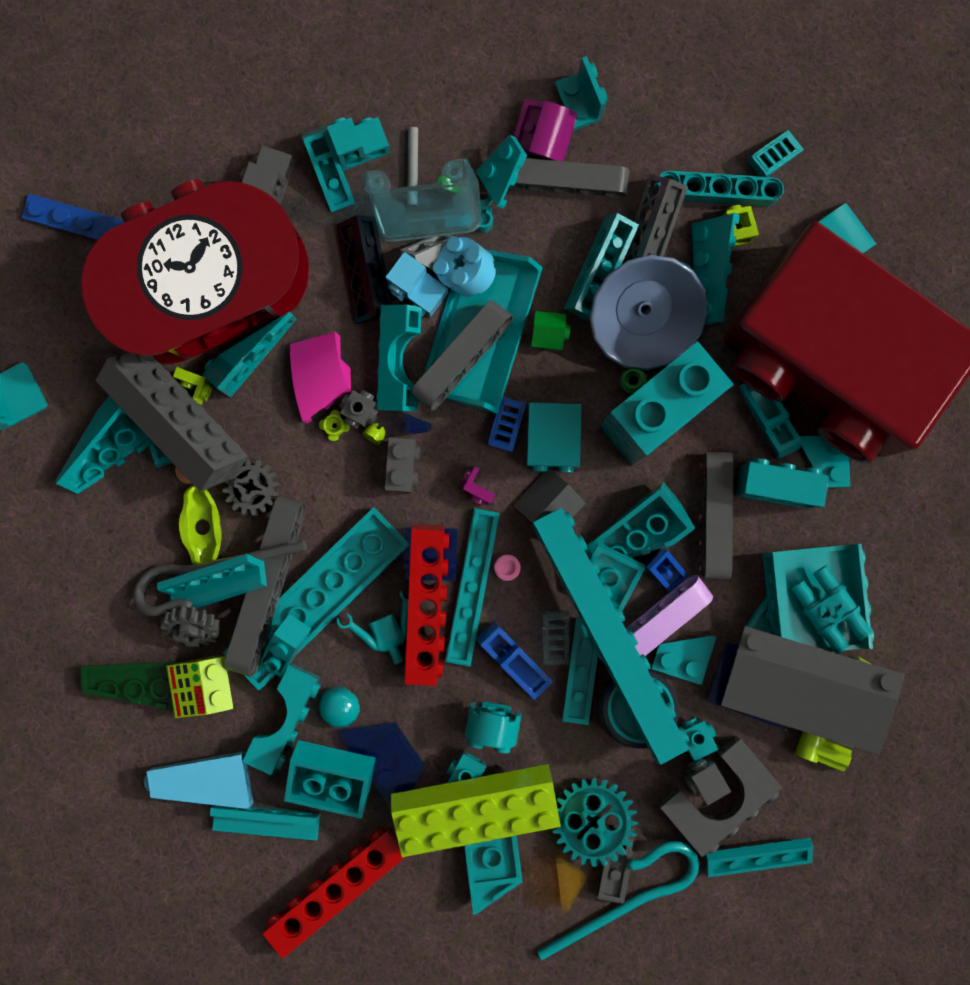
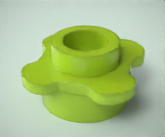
[319,410,350,441]

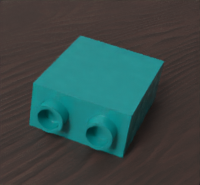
[599,341,734,466]

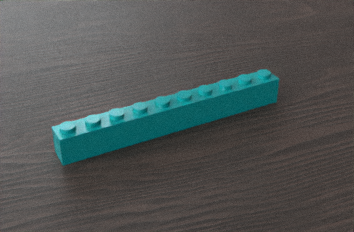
[532,508,689,765]

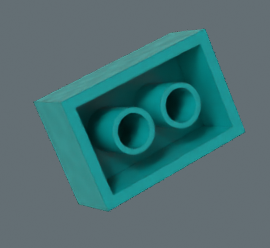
[735,458,829,509]
[284,740,376,819]

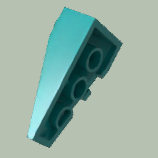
[202,312,297,398]
[55,396,151,494]
[585,482,695,559]

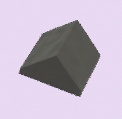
[513,468,586,523]

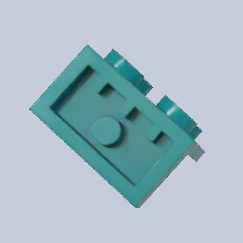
[554,56,608,131]

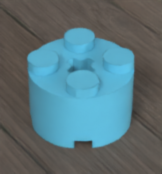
[433,236,496,297]

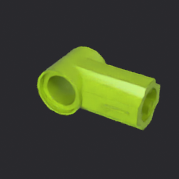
[794,732,852,771]

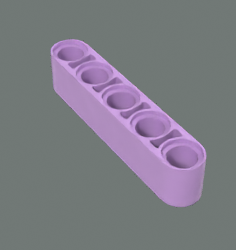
[598,575,713,663]

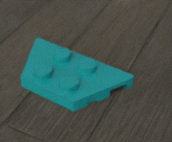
[464,835,523,915]

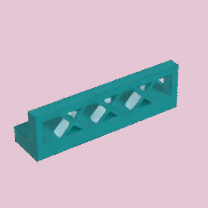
[157,554,267,610]
[210,805,321,841]

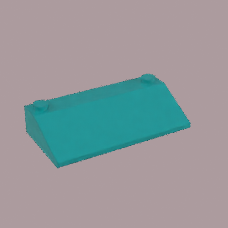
[424,249,543,414]

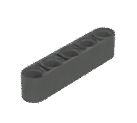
[509,158,629,198]
[411,300,514,411]
[702,452,733,579]

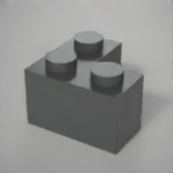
[239,145,295,204]

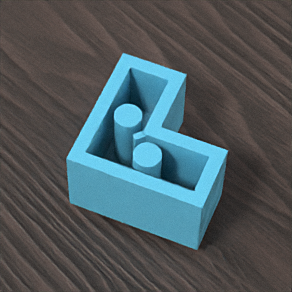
[386,252,448,317]

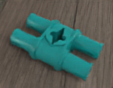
[791,565,872,654]

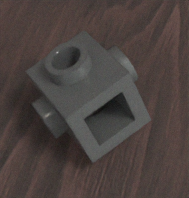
[340,390,379,429]

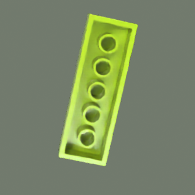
[391,764,561,857]

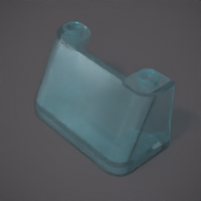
[363,158,481,242]

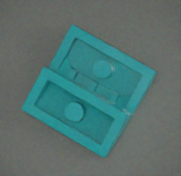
[819,203,876,253]

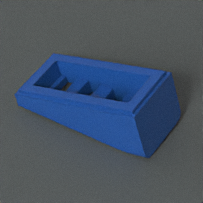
[487,397,526,453]

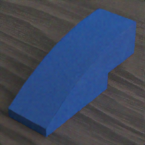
[476,621,553,700]

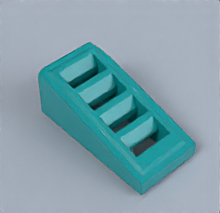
[747,130,804,177]

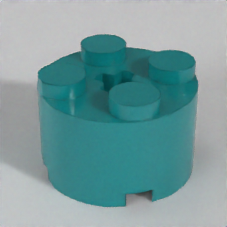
[465,702,522,753]

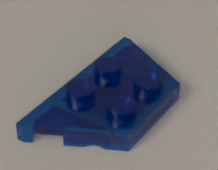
[339,722,425,809]

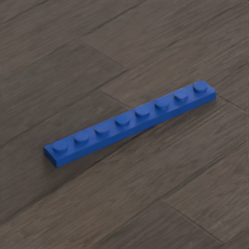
[21,194,124,240]

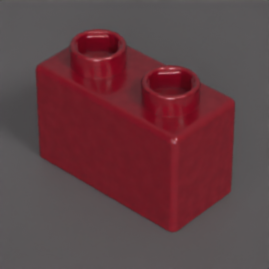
[724,221,970,464]

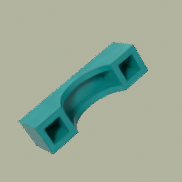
[376,305,422,412]
[242,664,321,775]

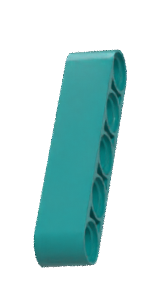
[654,171,784,207]

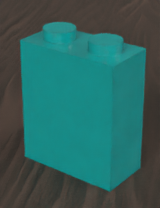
[527,403,581,473]

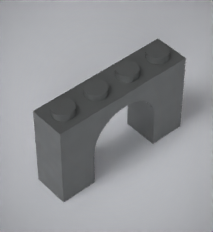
[657,736,782,857]

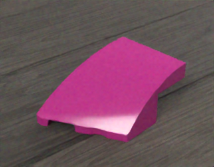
[290,332,351,424]

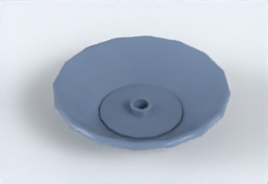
[590,255,708,371]

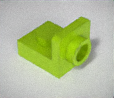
[173,367,212,405]

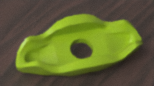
[179,485,222,565]

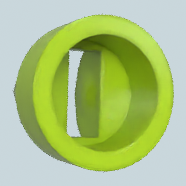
[362,423,386,445]

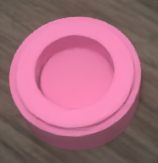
[494,555,521,581]

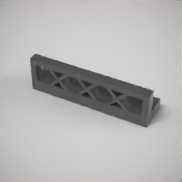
[621,174,688,265]

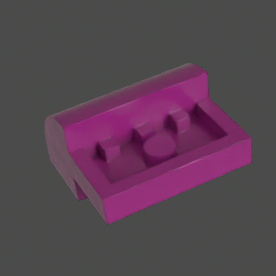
[514,99,578,161]

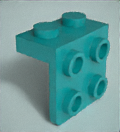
[0,363,48,431]

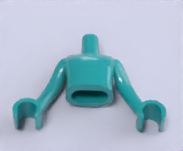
[337,591,409,665]

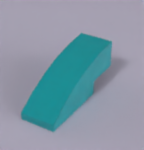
[739,384,802,460]

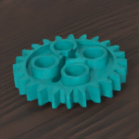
[553,778,638,867]

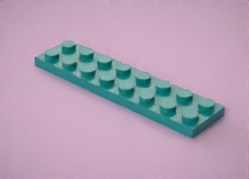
[223,507,410,691]

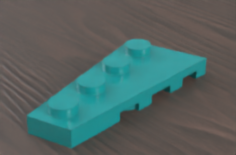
[692,213,740,326]

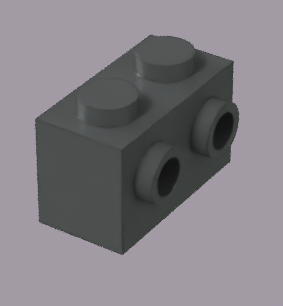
[385,438,421,493]
[683,756,731,805]

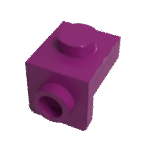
[461,466,495,507]

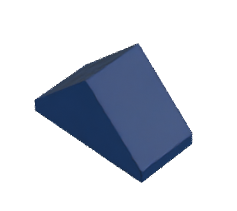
[645,548,689,593]

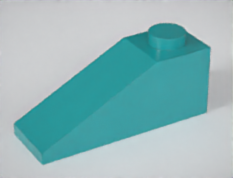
[302,125,355,212]

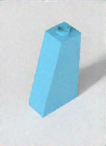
[144,751,254,809]

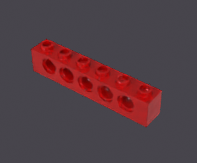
[405,524,450,686]
[262,826,405,959]

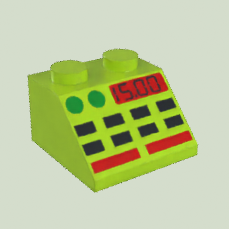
[166,655,233,718]

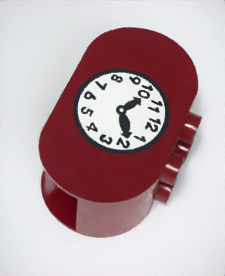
[82,179,309,364]

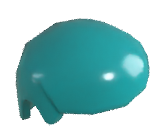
[319,686,360,728]

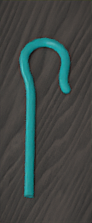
[537,841,699,960]

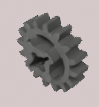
[222,459,281,516]
[160,606,220,647]

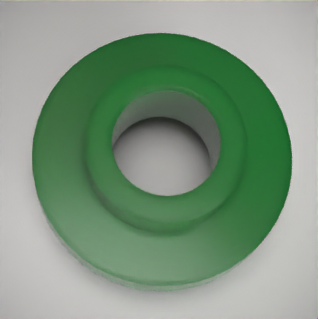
[621,369,647,394]

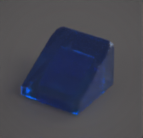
[403,413,433,435]

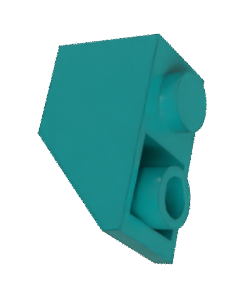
[259,614,312,678]

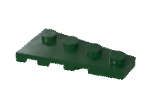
[81,661,186,710]

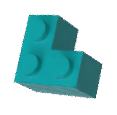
[327,117,391,171]

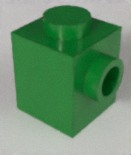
[531,311,570,350]

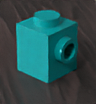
[681,717,718,761]
[446,750,486,783]

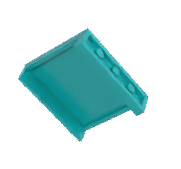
[762,544,874,652]

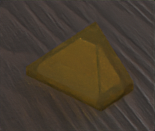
[555,853,588,913]

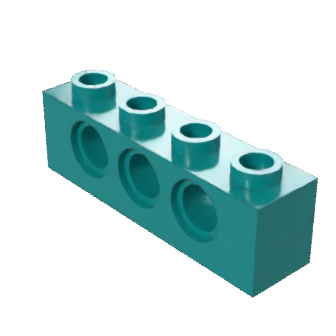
[564,213,639,320]

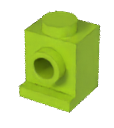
[723,205,759,247]

